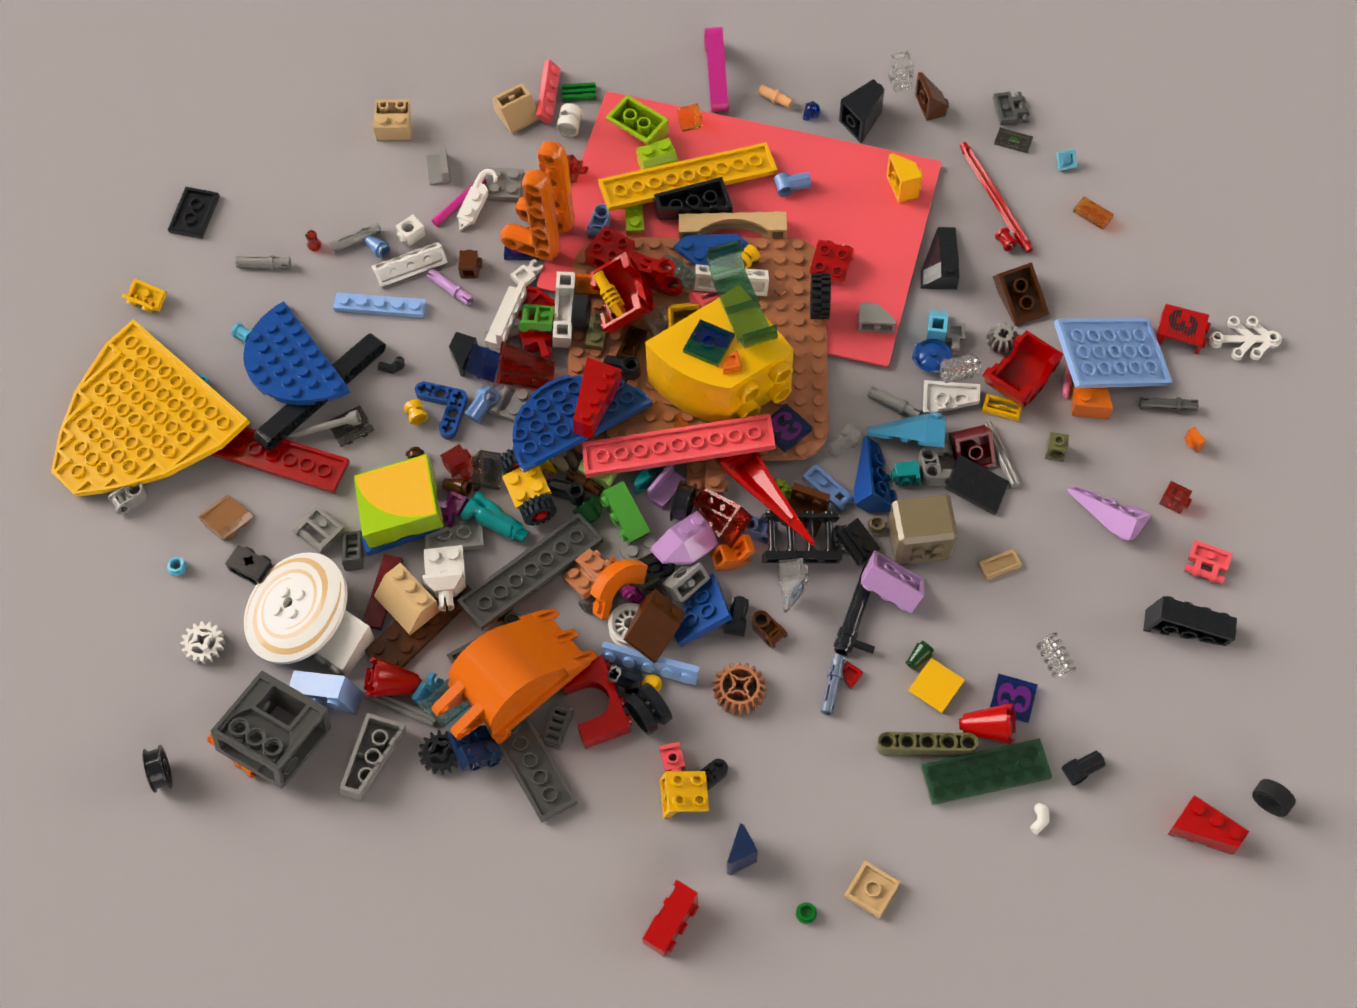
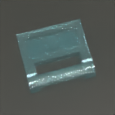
[418,679,469,727]

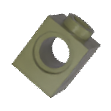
[1045,432,1069,462]

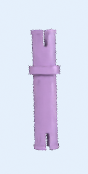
[427,268,474,306]

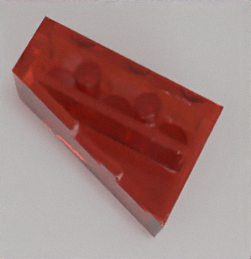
[496,341,555,389]
[693,487,753,548]

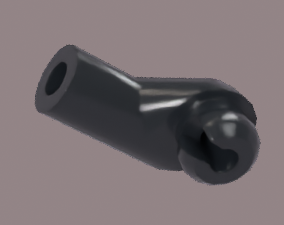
[378,356,405,374]

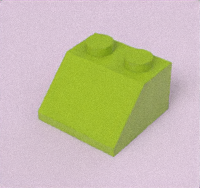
[636,138,679,170]

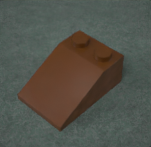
[993,262,1050,326]
[623,589,686,663]

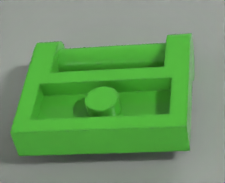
[518,304,555,332]

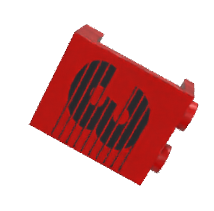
[1156,304,1211,354]

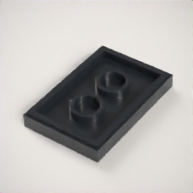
[168,187,220,239]
[945,455,1009,515]

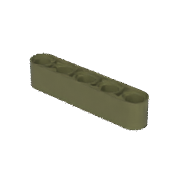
[876,732,979,757]

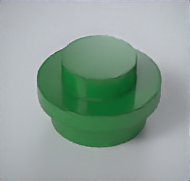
[796,902,817,924]

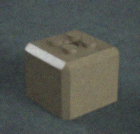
[888,494,958,565]

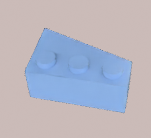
[289,670,364,714]

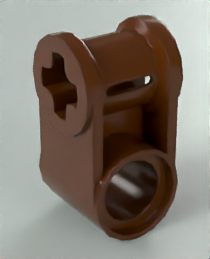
[752,610,788,649]

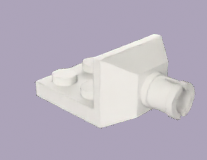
[423,545,466,611]

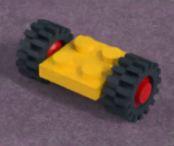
[498,447,557,526]

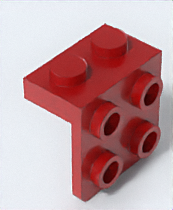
[809,240,854,283]

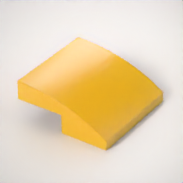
[908,658,965,713]

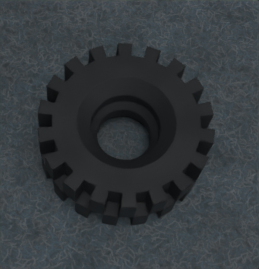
[810,273,831,319]

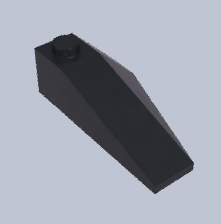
[920,227,959,290]

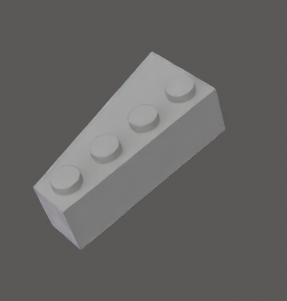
[339,713,406,801]

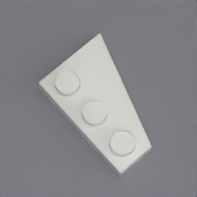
[922,380,980,415]

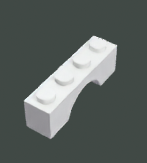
[552,271,575,348]

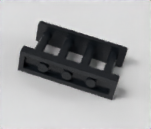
[760,510,842,564]

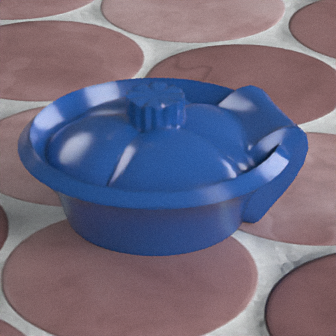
[912,339,952,373]

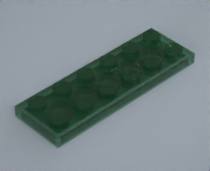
[921,738,1052,805]

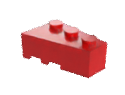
[1168,795,1249,855]
[642,879,700,957]

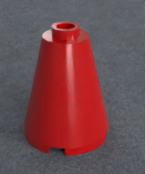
[364,657,422,698]
[959,703,1016,744]

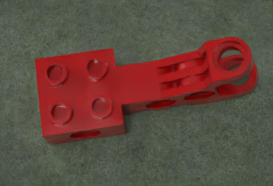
[585,226,683,296]

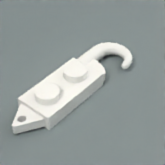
[457,169,498,231]

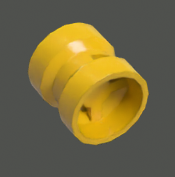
[735,244,761,269]
[404,399,428,425]

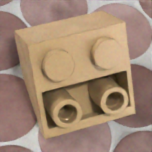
[492,83,540,134]
[373,99,412,140]

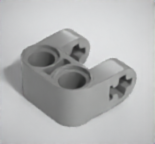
[917,444,954,487]

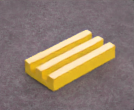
[982,394,1022,422]

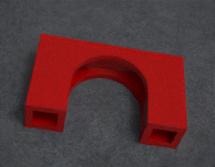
[562,655,633,749]

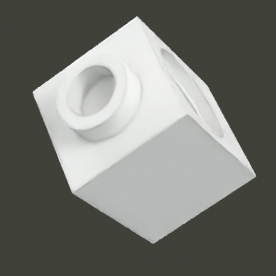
[396,215,426,247]

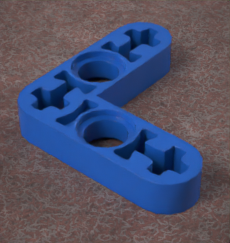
[415,382,468,440]

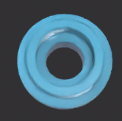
[167,557,187,576]

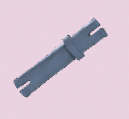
[820,655,845,716]

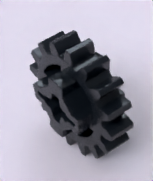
[418,730,458,775]

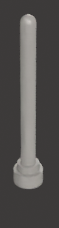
[285,410,361,440]

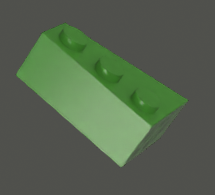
[599,481,651,545]

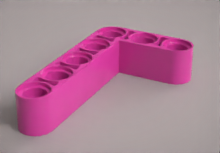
[704,27,729,112]

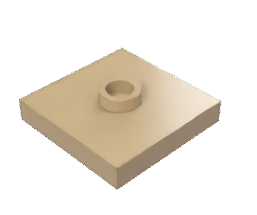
[843,860,901,919]

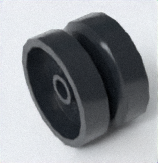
[623,683,673,735]

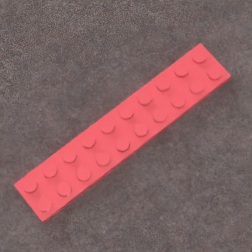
[582,414,776,478]

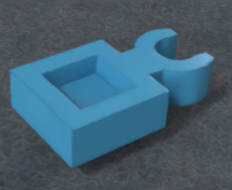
[411,672,444,711]

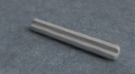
[983,421,1020,488]
[364,690,438,727]

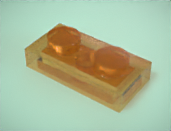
[1073,196,1114,230]

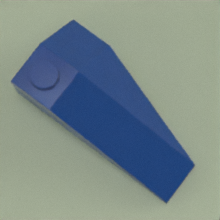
[854,436,897,513]

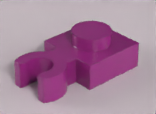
[442,491,469,527]

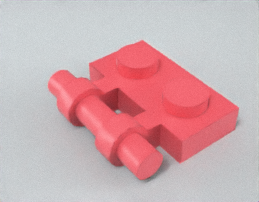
[1184,540,1233,584]

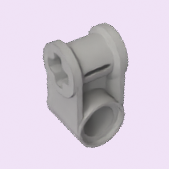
[108,482,148,515]

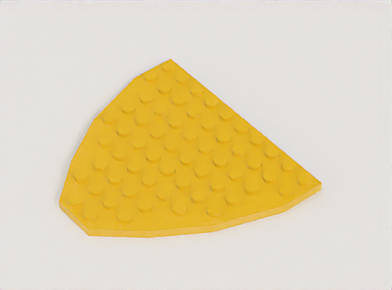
[51,319,250,497]

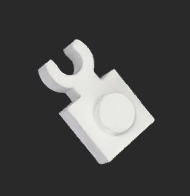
[510,259,543,286]

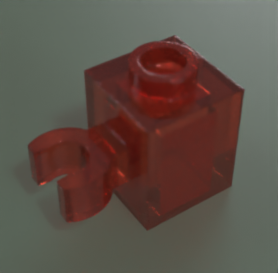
[567,155,588,183]
[440,444,472,480]

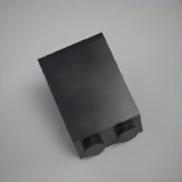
[839,79,885,143]

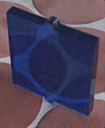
[465,344,502,382]

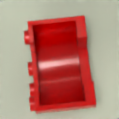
[590,252,654,333]
[983,330,1064,407]

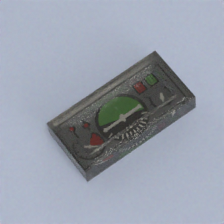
[994,127,1033,154]

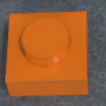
[1184,427,1206,453]

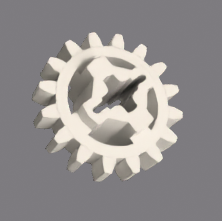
[180,621,225,664]

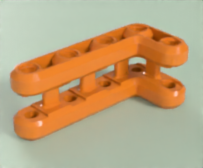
[500,140,575,261]

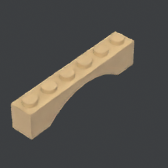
[679,211,787,240]

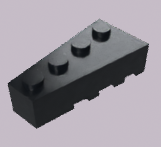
[1143,596,1237,646]

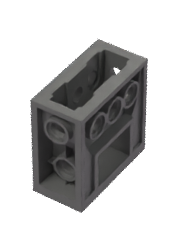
[211,670,331,789]

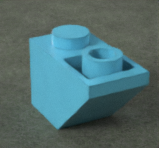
[926,309,948,343]

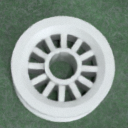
[608,603,639,649]

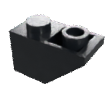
[449,332,479,377]

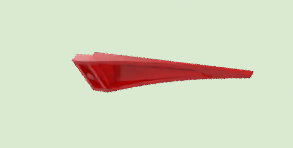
[714,452,815,546]

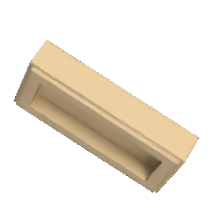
[978,548,1022,581]

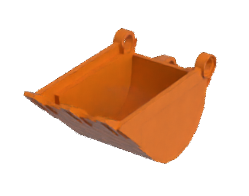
[431,608,598,744]

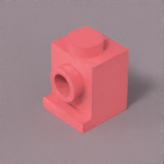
[659,742,685,772]

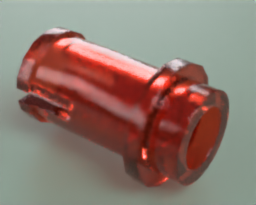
[305,230,321,252]

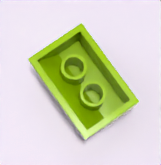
[606,95,669,144]

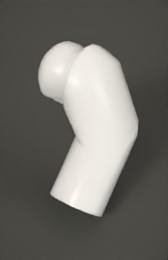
[1030,803,1049,835]

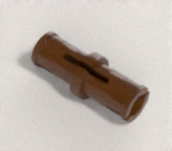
[566,469,604,495]

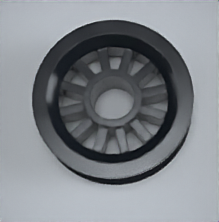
[670,480,697,521]
[142,745,173,793]

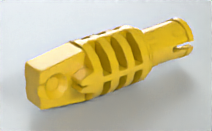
[592,271,626,317]

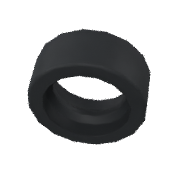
[571,294,591,330]
[1252,779,1296,817]

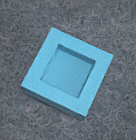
[1056,149,1077,171]

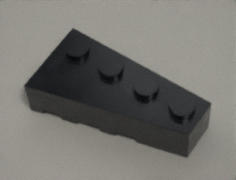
[653,177,733,220]

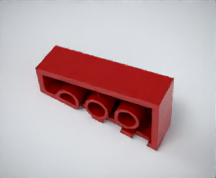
[573,357,622,439]

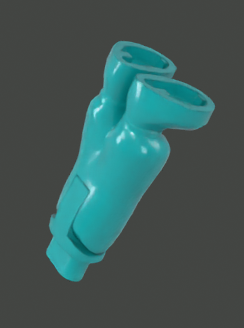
[460,491,529,543]

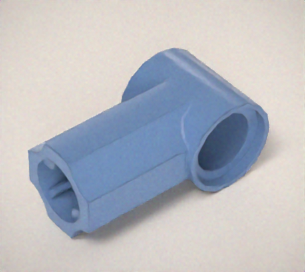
[774,172,811,196]
[465,387,499,423]

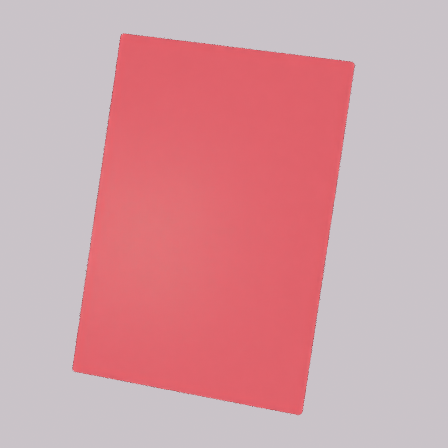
[537,92,941,367]

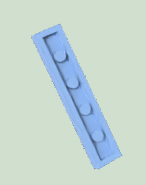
[333,293,426,318]
[601,641,700,686]

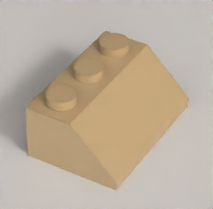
[374,563,440,635]

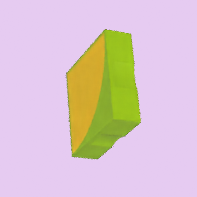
[354,454,444,548]

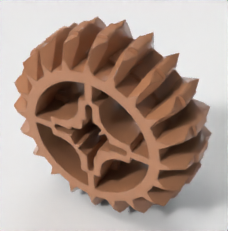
[712,661,767,716]

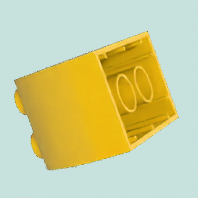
[645,285,794,422]

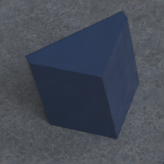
[727,823,758,875]

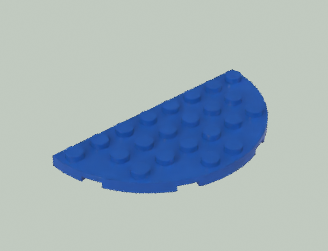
[243,301,351,405]
[512,375,653,473]

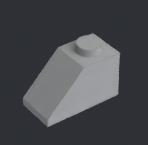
[858,302,896,334]

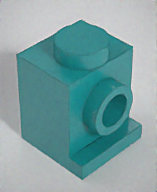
[891,461,921,487]

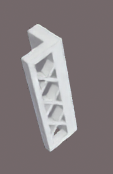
[371,242,448,287]
[694,265,769,296]
[485,280,527,349]

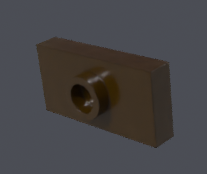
[616,326,647,358]

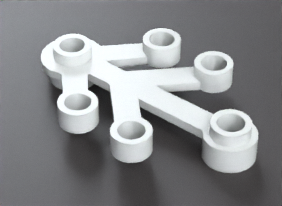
[1208,316,1282,361]

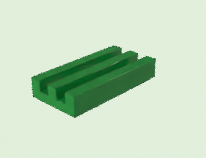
[561,82,597,102]

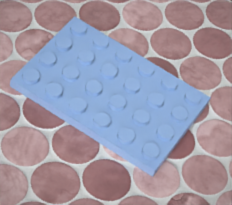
[1054,318,1172,388]

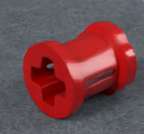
[995,227,1018,251]

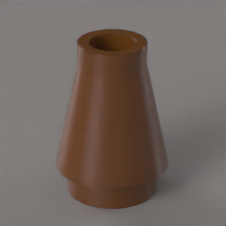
[442,478,472,496]

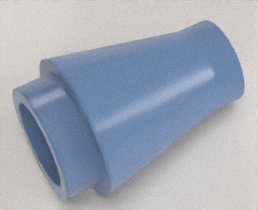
[365,235,391,258]

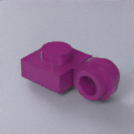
[620,584,645,605]

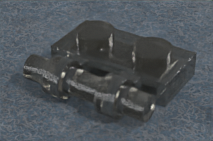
[327,405,374,447]

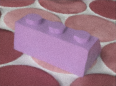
[861,550,925,613]

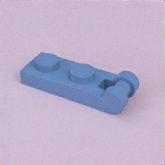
[802,464,854,513]

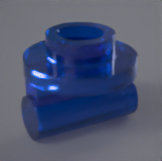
[803,101,820,121]

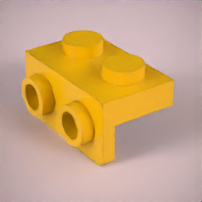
[121,278,168,313]

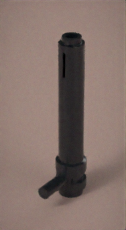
[833,558,875,656]

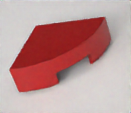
[843,661,863,689]

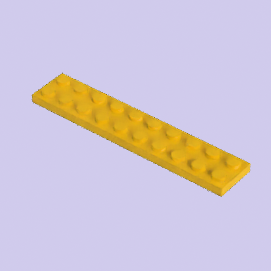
[598,142,778,212]

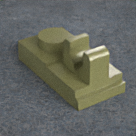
[585,312,607,351]

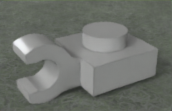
[946,322,965,355]

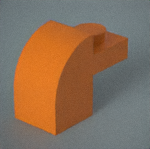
[710,534,755,571]

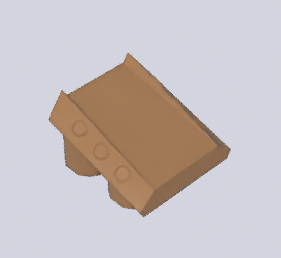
[197,495,254,541]

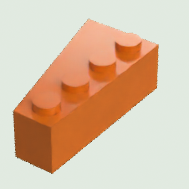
[1071,383,1113,419]

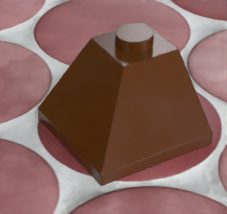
[915,72,949,121]

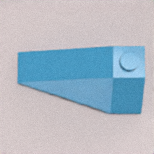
[867,412,946,448]

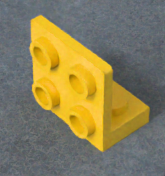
[660,771,709,819]

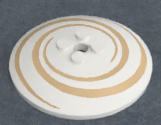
[244,553,348,664]

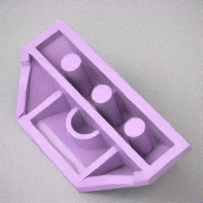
[650,511,719,565]

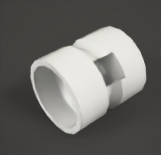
[556,103,583,137]

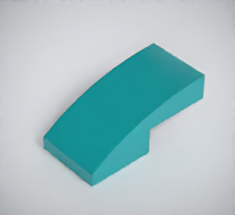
[634,467,664,495]

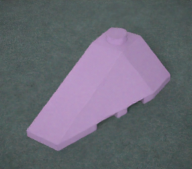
[1067,486,1151,541]

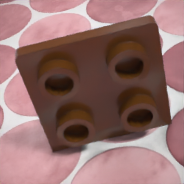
[781,482,830,537]

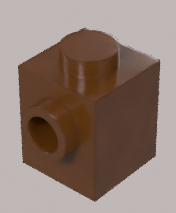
[458,249,482,278]

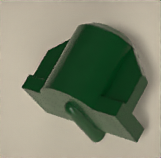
[572,494,602,524]

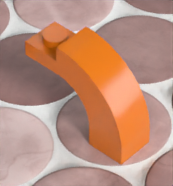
[590,559,648,620]

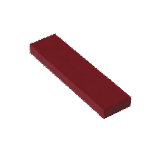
[363,554,404,630]

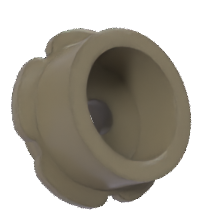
[868,516,887,534]

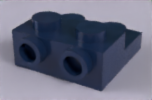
[448,725,503,771]

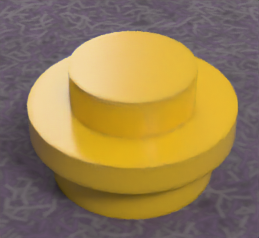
[642,675,662,692]

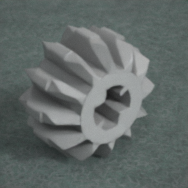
[986,322,1018,354]

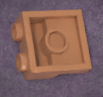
[686,459,728,499]
[562,548,612,600]

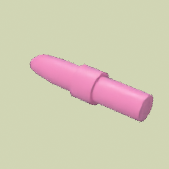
[1062,365,1072,399]

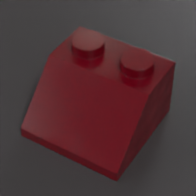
[948,425,997,469]

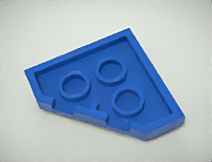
[674,234,749,267]
[675,573,733,647]

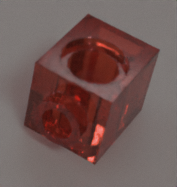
[1159,481,1193,514]

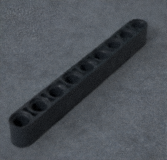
[253,333,386,451]

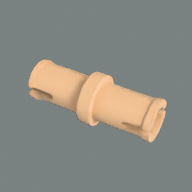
[758,84,793,109]

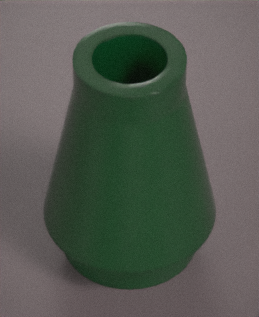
[905,640,934,670]

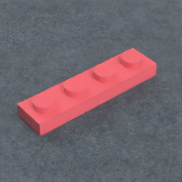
[536,59,561,125]

